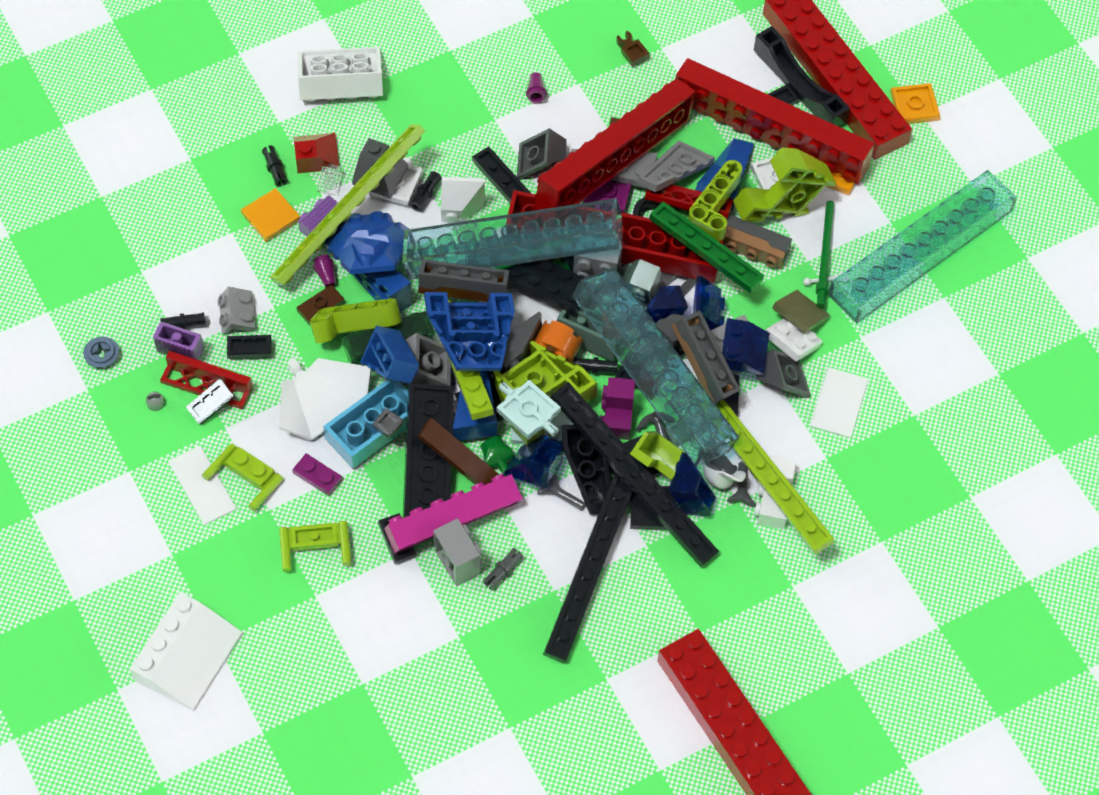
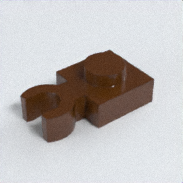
[616,31,650,66]

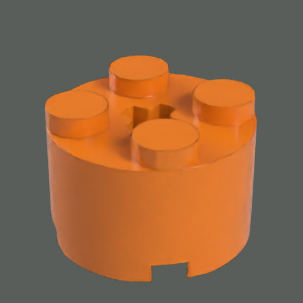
[534,320,583,364]

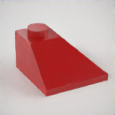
[294,132,339,173]

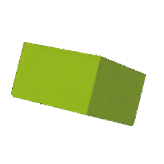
[630,431,691,480]

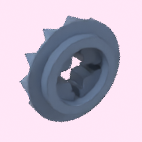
[83,337,119,369]

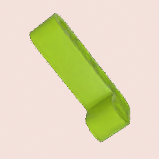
[688,160,742,242]
[310,298,402,343]

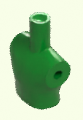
[480,436,514,477]

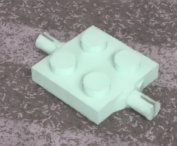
[496,380,561,439]

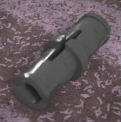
[483,548,524,590]

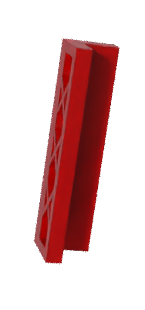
[645,184,733,219]
[160,351,253,410]

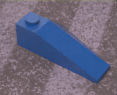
[695,138,754,212]

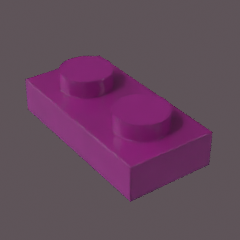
[292,453,343,496]

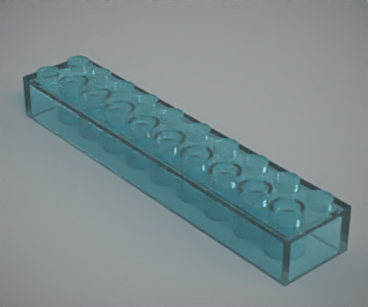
[828,170,1017,324]
[402,198,622,280]
[572,268,739,466]

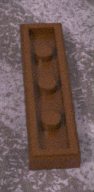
[417,418,499,485]

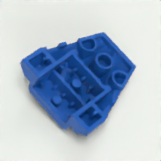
[325,211,412,275]
[424,292,515,371]

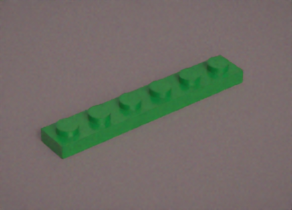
[649,201,765,293]

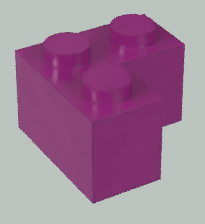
[600,377,635,440]

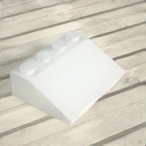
[298,47,383,102]
[129,592,243,711]

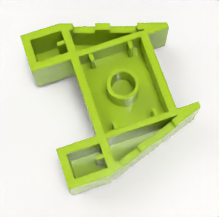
[733,147,837,222]
[492,341,597,445]

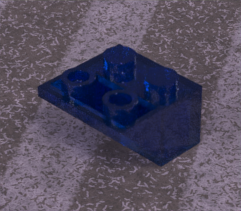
[633,285,688,335]
[504,436,564,488]
[669,452,716,516]

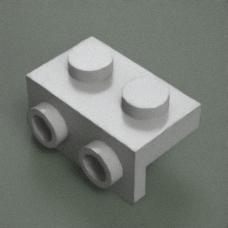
[218,286,255,334]

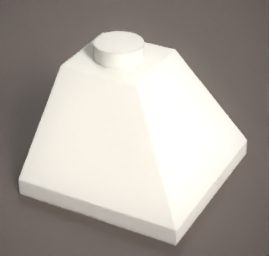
[441,177,485,223]

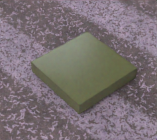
[772,290,830,334]

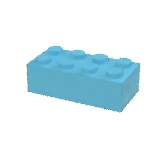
[323,379,408,469]

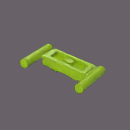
[202,443,284,512]
[279,521,352,572]

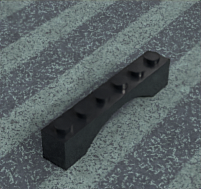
[754,26,850,127]

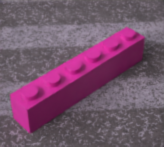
[384,474,522,554]

